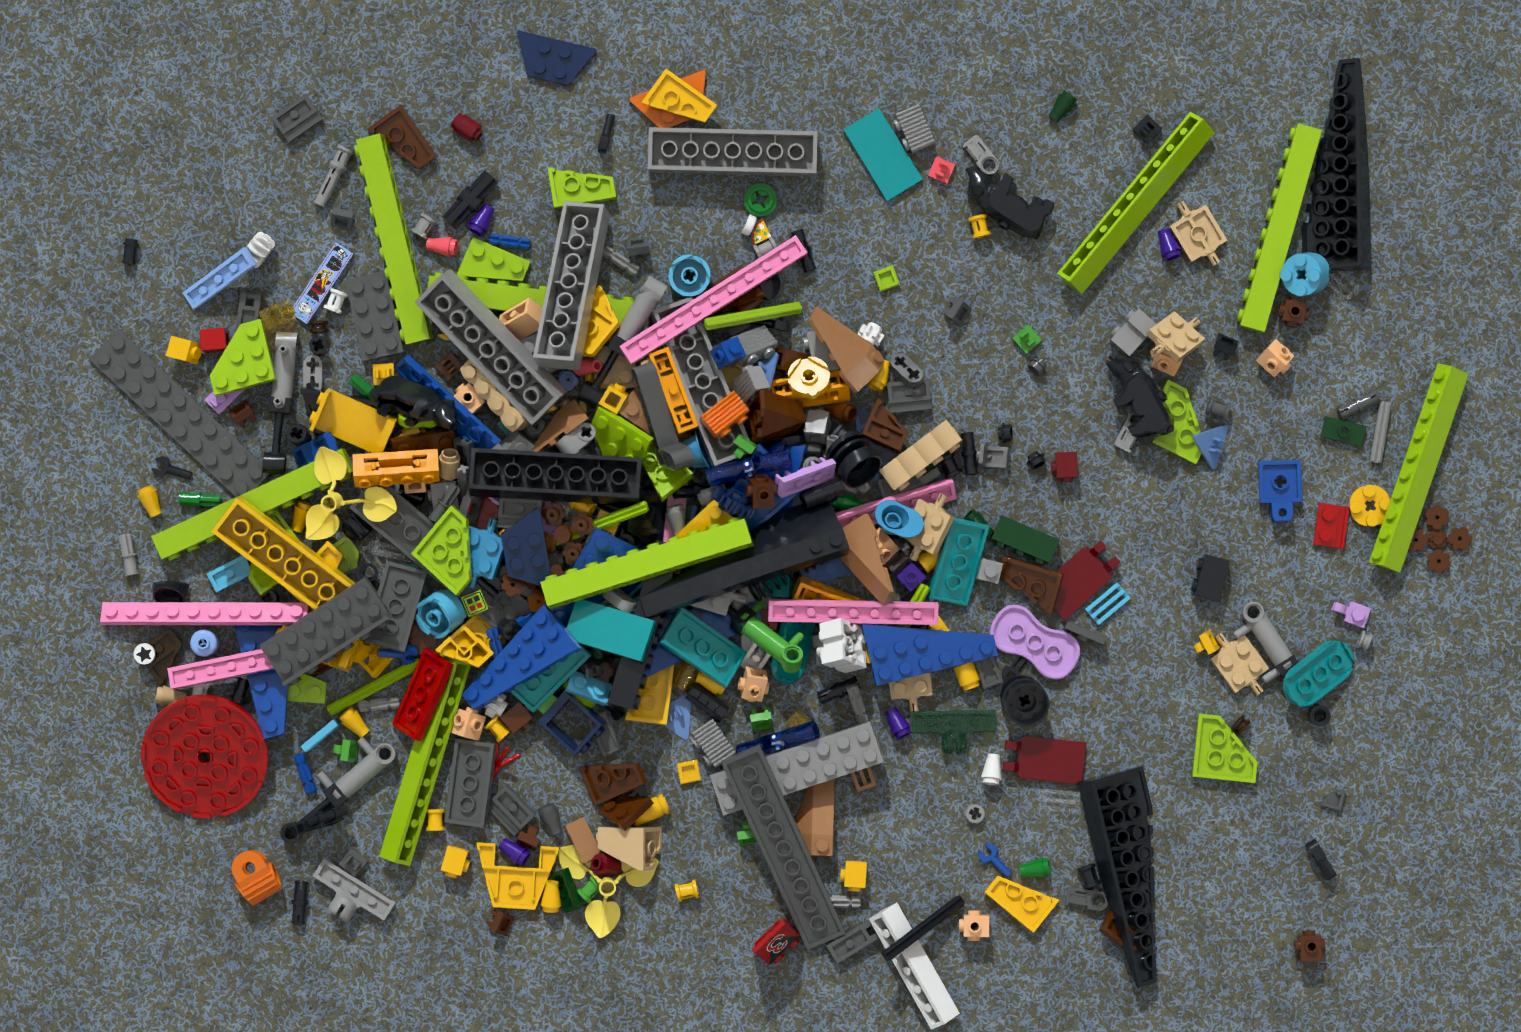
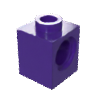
[896,562,926,592]

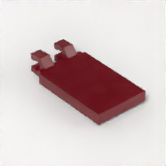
[1055,541,1121,621]
[1002,736,1086,784]

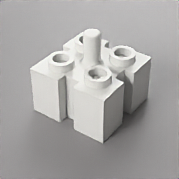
[816,618,866,673]

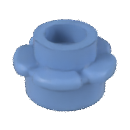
[558,370,578,391]

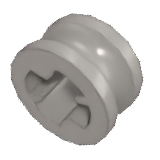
[1355,630,1373,652]
[966,804,985,823]

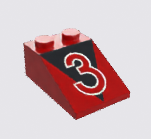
[752,916,800,965]

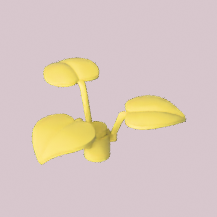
[306,447,397,540]
[559,845,659,938]

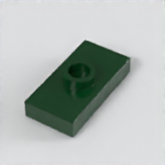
[1320,416,1367,447]
[551,867,583,913]

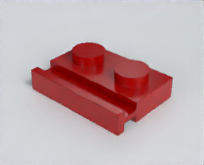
[1313,503,1349,549]

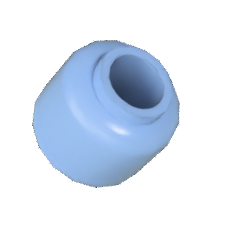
[190,629,219,657]

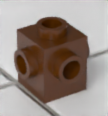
[1278,297,1309,328]
[746,474,777,509]
[1294,930,1325,962]

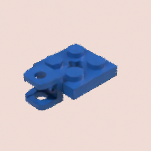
[1258,460,1303,523]

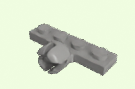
[312,859,395,922]

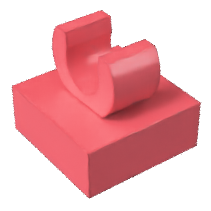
[928,156,955,184]

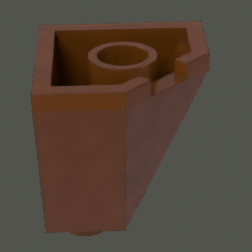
[749,389,806,446]

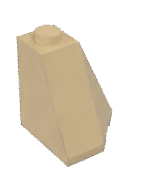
[596,826,662,871]

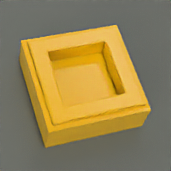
[677,760,701,784]

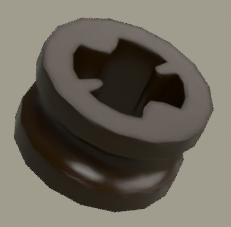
[309,321,329,333]
[1230,715,1251,736]

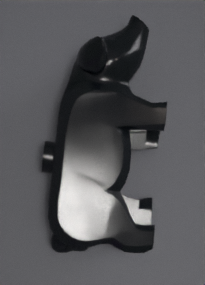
[965,166,1054,240]
[1106,356,1174,446]
[369,376,459,431]

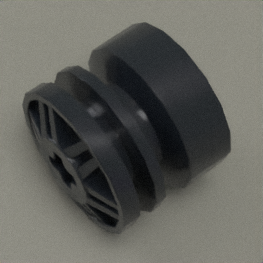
[826,431,882,488]
[1000,675,1050,726]

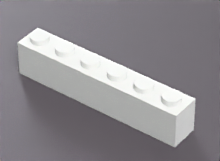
[869,903,960,1030]

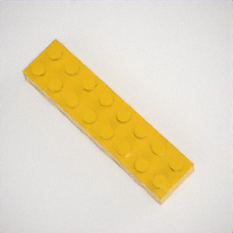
[211,496,355,609]

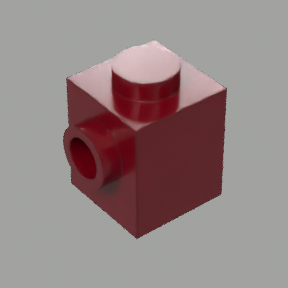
[1051,452,1078,482]

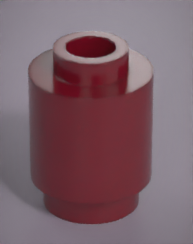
[451,113,483,143]
[591,853,622,877]

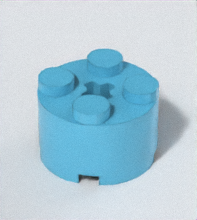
[1280,252,1330,296]
[668,254,711,298]
[416,589,467,639]

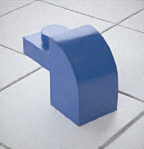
[292,431,338,468]

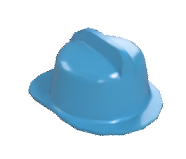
[680,429,715,476]
[875,500,924,538]

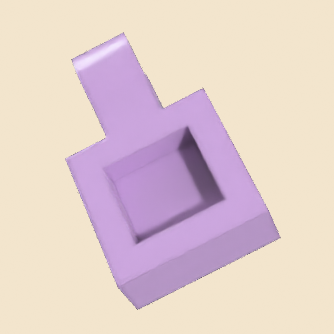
[1331,601,1371,628]

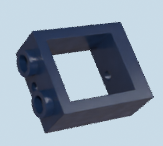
[538,691,607,756]

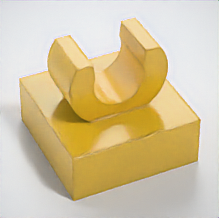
[372,363,395,386]
[1194,629,1220,655]

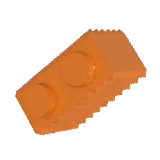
[699,391,750,439]

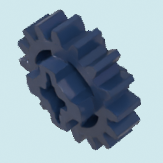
[712,486,757,519]

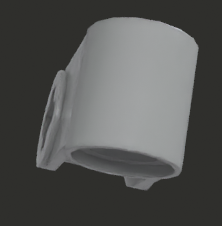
[555,423,596,454]

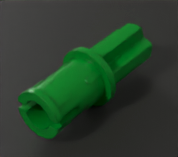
[349,374,375,399]
[179,492,222,508]

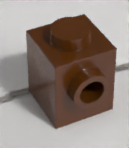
[775,348,807,376]
[500,701,534,734]

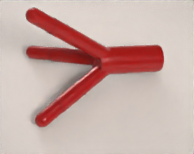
[493,738,521,780]

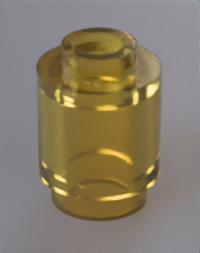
[672,661,699,692]

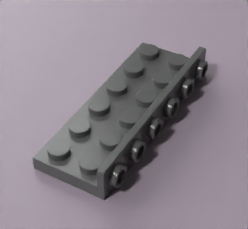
[259,576,392,687]

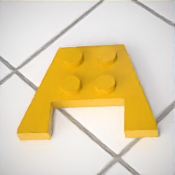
[477,842,559,910]

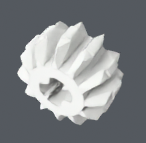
[247,232,275,268]

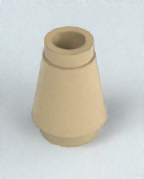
[155,685,187,706]

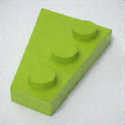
[547,167,617,210]
[457,237,531,281]
[642,442,693,502]

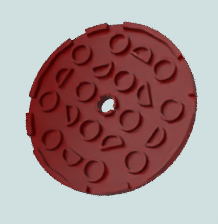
[141,695,269,819]

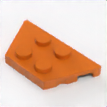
[629,70,706,128]

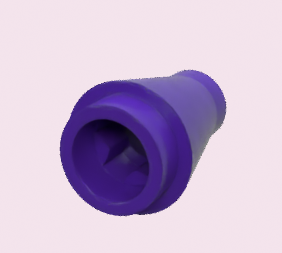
[468,204,495,237]
[1157,228,1181,261]
[885,707,911,740]
[498,838,531,866]

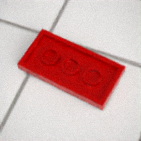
[392,648,454,742]

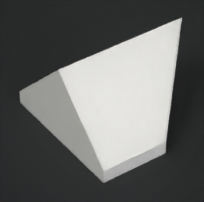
[740,634,770,669]

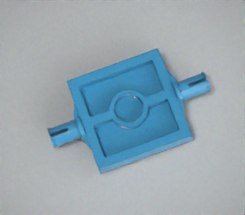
[467,518,504,588]

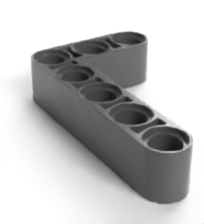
[631,361,695,471]

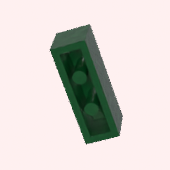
[991,515,1060,566]

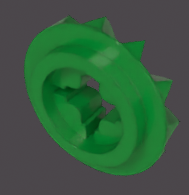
[744,183,777,217]

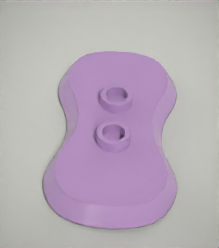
[990,605,1080,679]

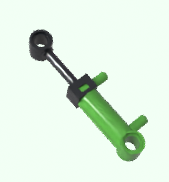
[727,601,804,673]

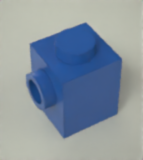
[710,336,746,370]

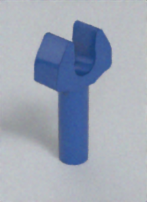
[377,644,418,665]
[978,843,1012,878]

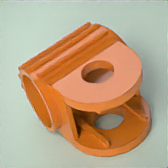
[232,850,283,906]

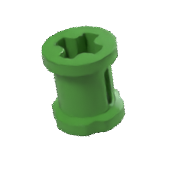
[577,876,600,904]

